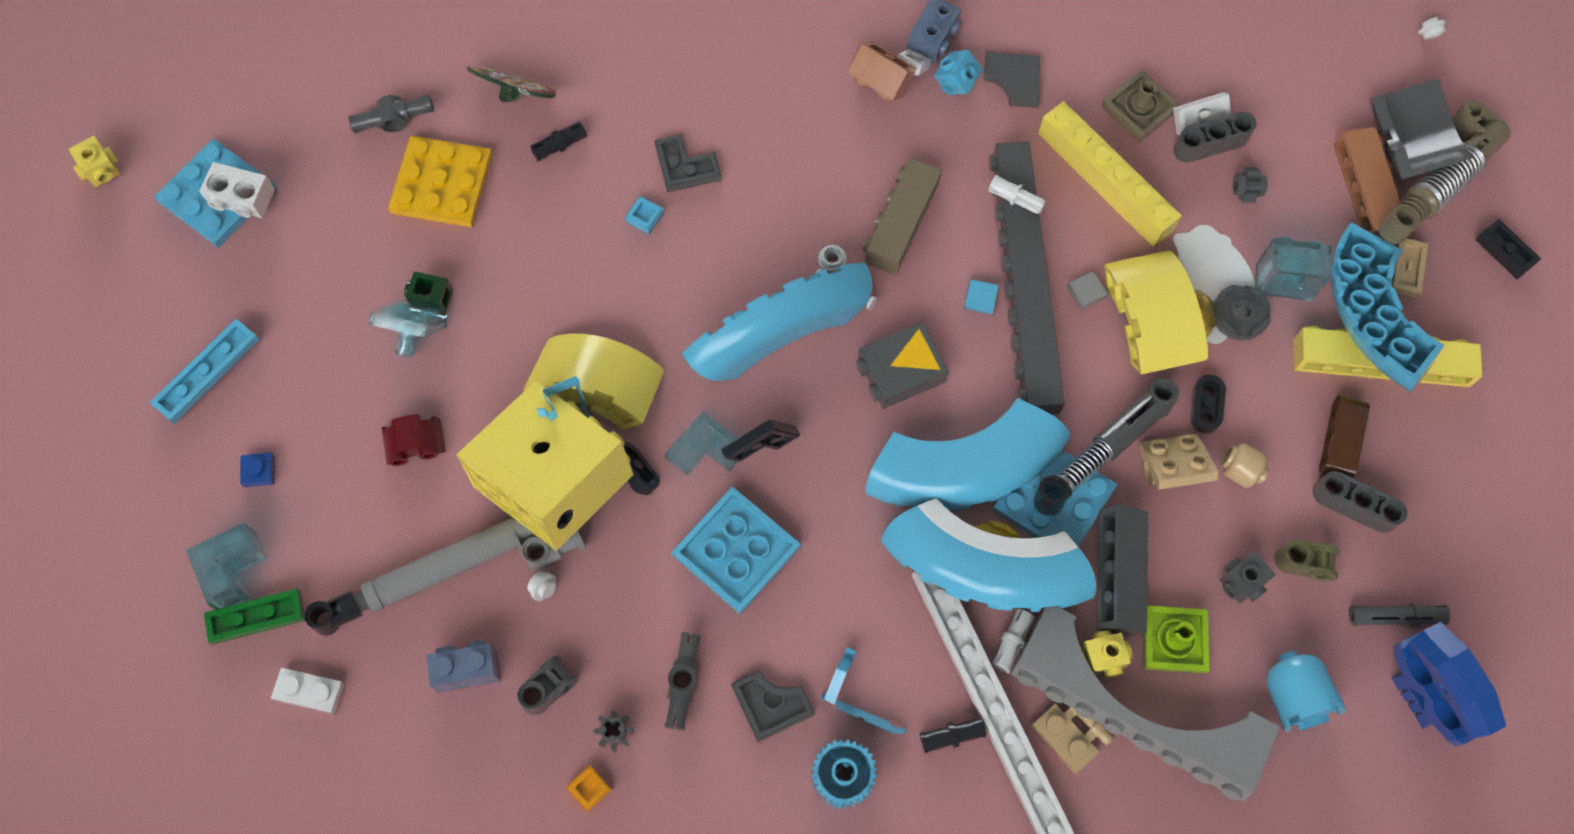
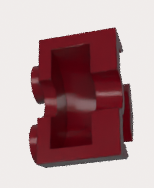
[381,414,446,466]

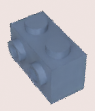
[907,0,962,65]
[427,641,500,692]

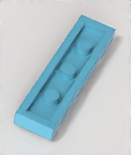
[149,319,260,424]

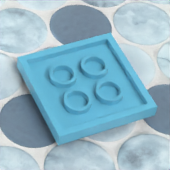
[154,138,277,248]
[992,450,1118,547]
[671,486,801,615]

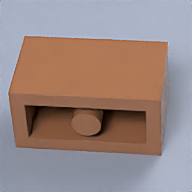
[848,41,917,101]

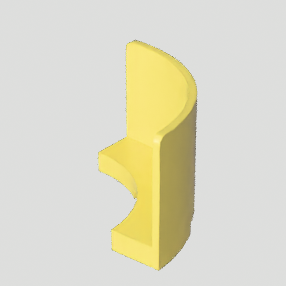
[1104,251,1208,375]
[523,334,664,430]

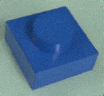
[240,452,274,488]

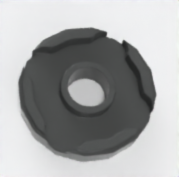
[1211,285,1271,341]

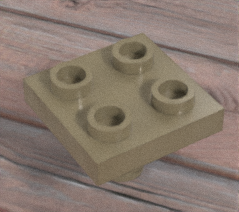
[1101,70,1180,142]

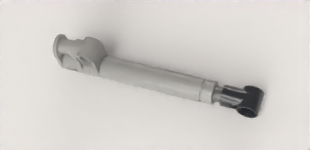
[304,517,586,636]

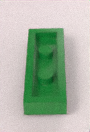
[204,589,305,645]

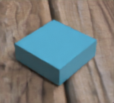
[625,196,664,235]
[964,279,999,314]

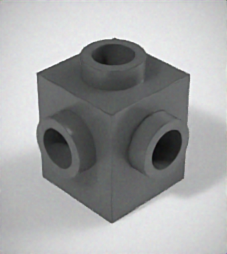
[1219,551,1276,604]

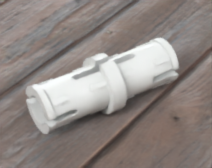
[991,609,1035,673]

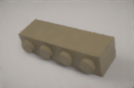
[863,158,942,275]

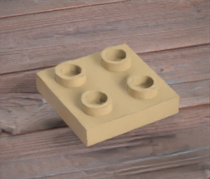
[1139,434,1219,490]

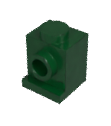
[404,271,453,316]

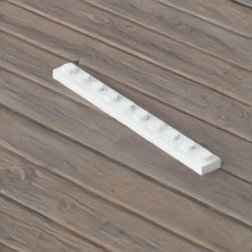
[912,572,1074,834]

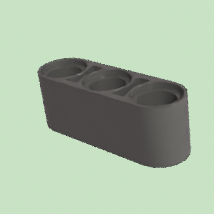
[1173,112,1257,163]
[1312,471,1408,533]

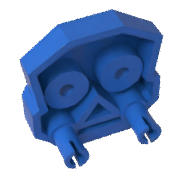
[1392,622,1506,746]

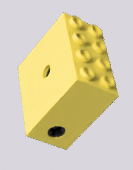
[456,381,634,551]

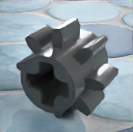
[1233,167,1267,203]
[593,710,635,752]

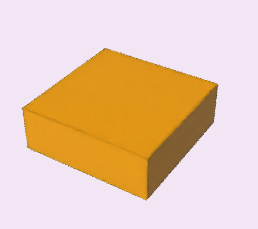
[566,765,612,812]

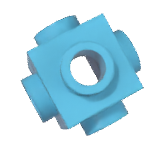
[934,50,983,95]

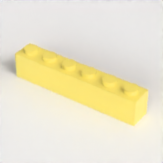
[1038,101,1182,248]
[1294,325,1482,387]

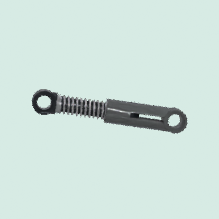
[1033,378,1179,516]

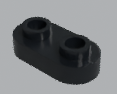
[1190,374,1226,433]
[623,442,660,495]

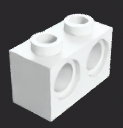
[199,162,275,218]

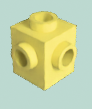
[68,136,120,188]
[1080,630,1132,679]

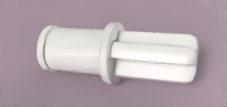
[988,175,1045,214]

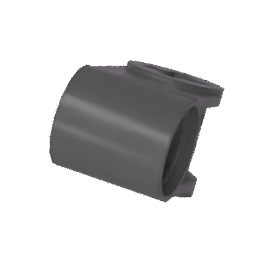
[517,655,579,715]

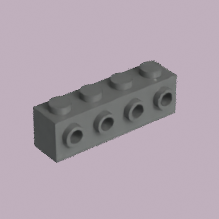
[1097,504,1148,637]

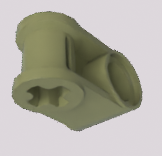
[1275,540,1339,581]

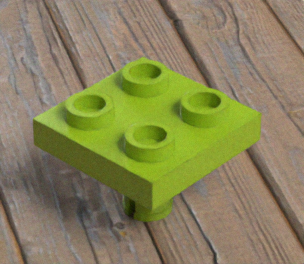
[1143,605,1210,674]

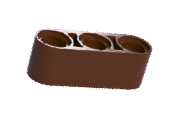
[1319,395,1370,478]

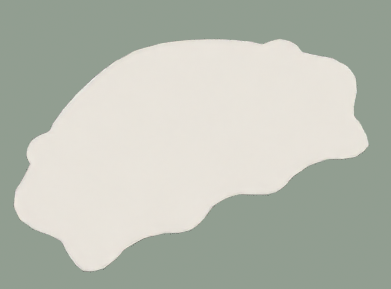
[1173,225,1255,344]

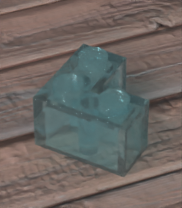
[185,523,267,610]

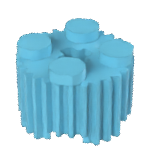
[811,739,877,809]

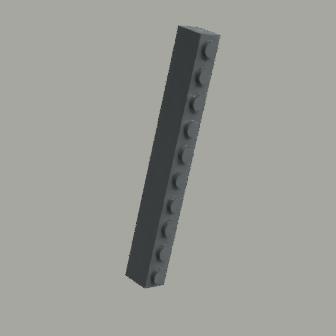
[989,142,1065,415]

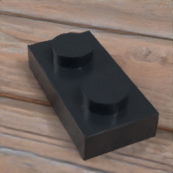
[1475,219,1541,280]

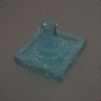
[369,301,448,357]

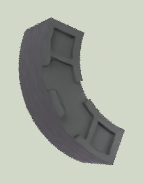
[1370,79,1473,180]

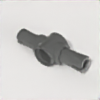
[348,94,435,133]
[664,632,701,731]

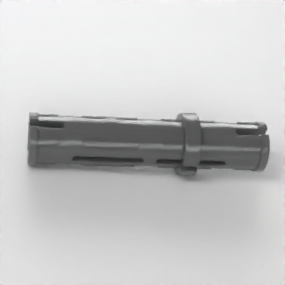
[1349,603,1450,628]

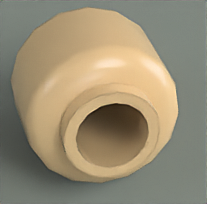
[1220,444,1269,488]

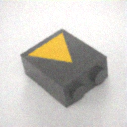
[856,322,949,409]

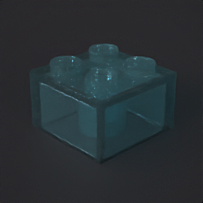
[1255,237,1332,301]

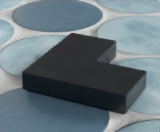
[721,419,800,462]

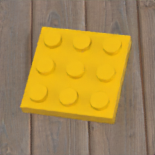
[388,136,493,227]

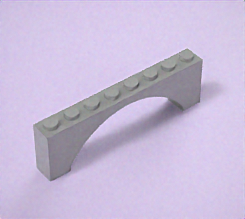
[1011,606,1280,801]

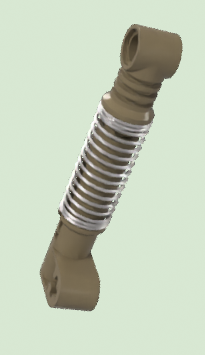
[1378,100,1511,244]

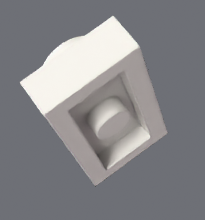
[1173,92,1231,135]
[271,668,344,714]

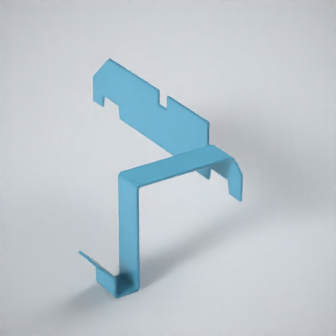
[537,376,589,421]
[821,647,907,734]

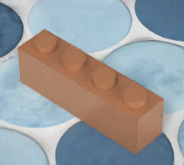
[1334,127,1401,240]

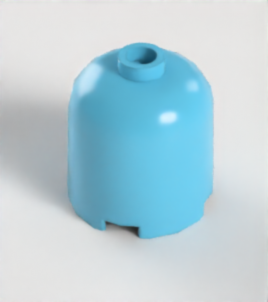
[1266,651,1347,732]

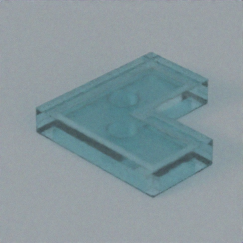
[664,412,739,476]

